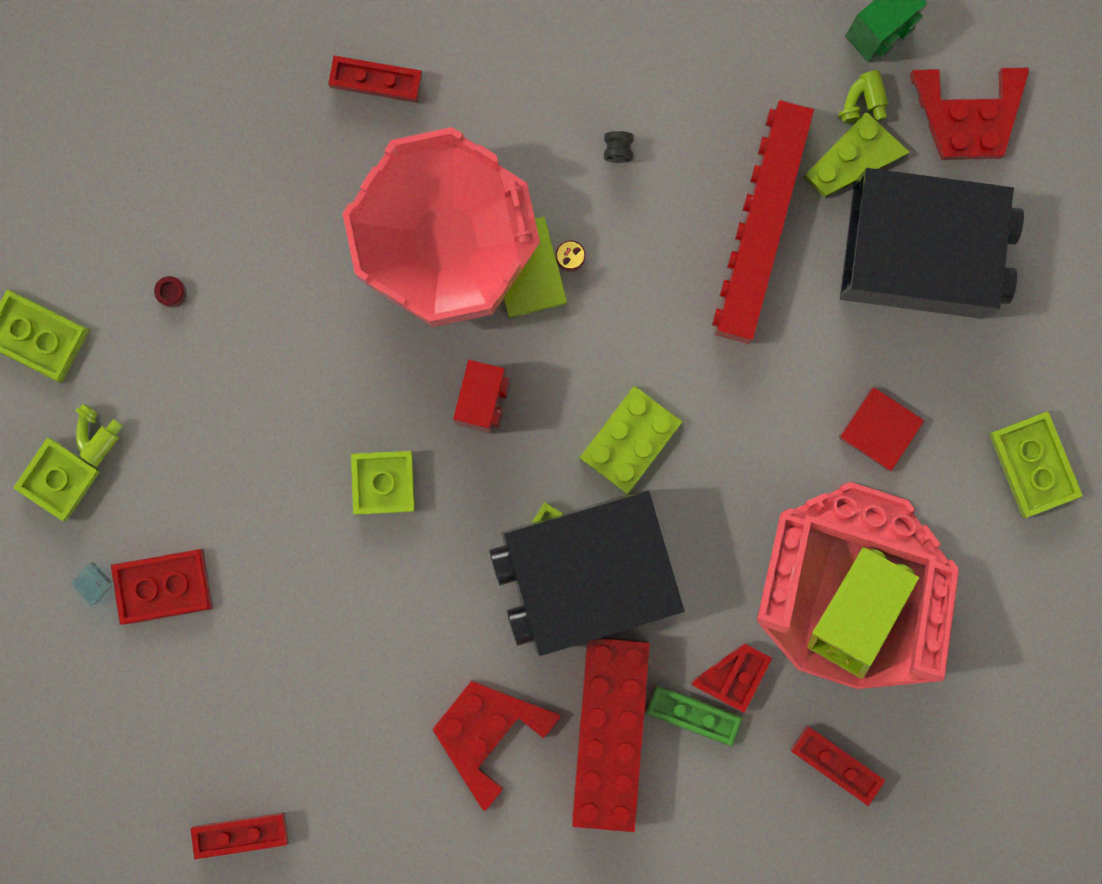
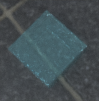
[71,562,114,606]

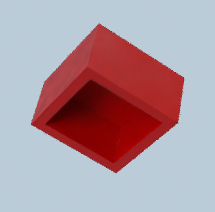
[453,359,511,434]

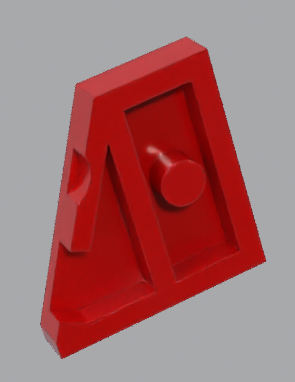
[691,643,772,713]

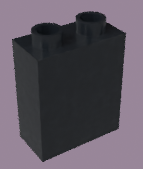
[839,168,1024,319]
[489,490,685,656]

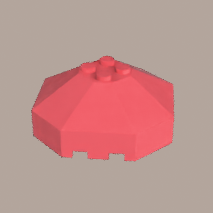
[342,127,540,327]

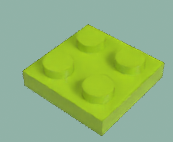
[13,437,101,522]
[351,451,415,515]

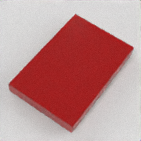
[111,549,213,625]

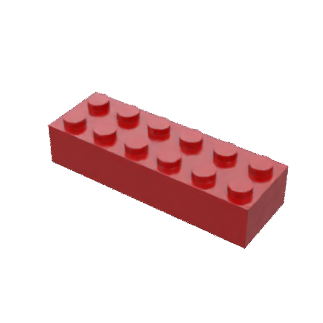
[572,637,650,833]

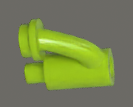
[838,70,889,124]
[75,404,123,467]

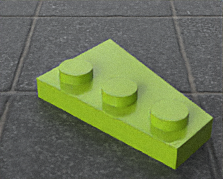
[803,112,910,198]

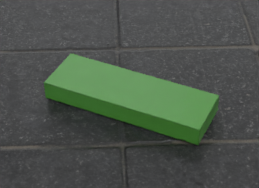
[645,684,743,746]

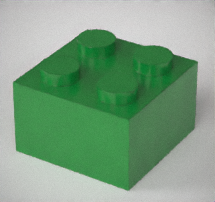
[845,0,927,62]

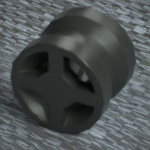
[604,131,634,163]

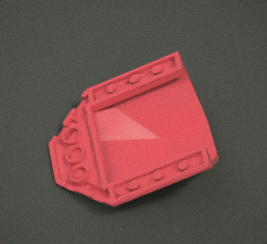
[757,482,959,689]

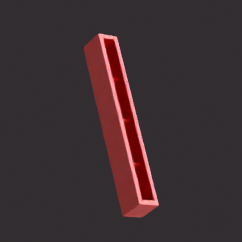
[711,100,814,344]

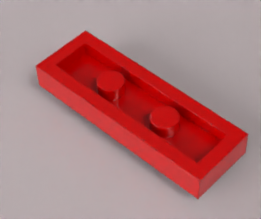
[328,55,422,103]
[790,725,885,806]
[190,812,289,860]

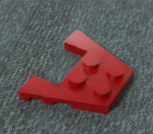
[910,67,1029,160]
[432,680,561,811]

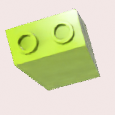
[806,547,919,679]

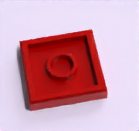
[839,387,924,471]

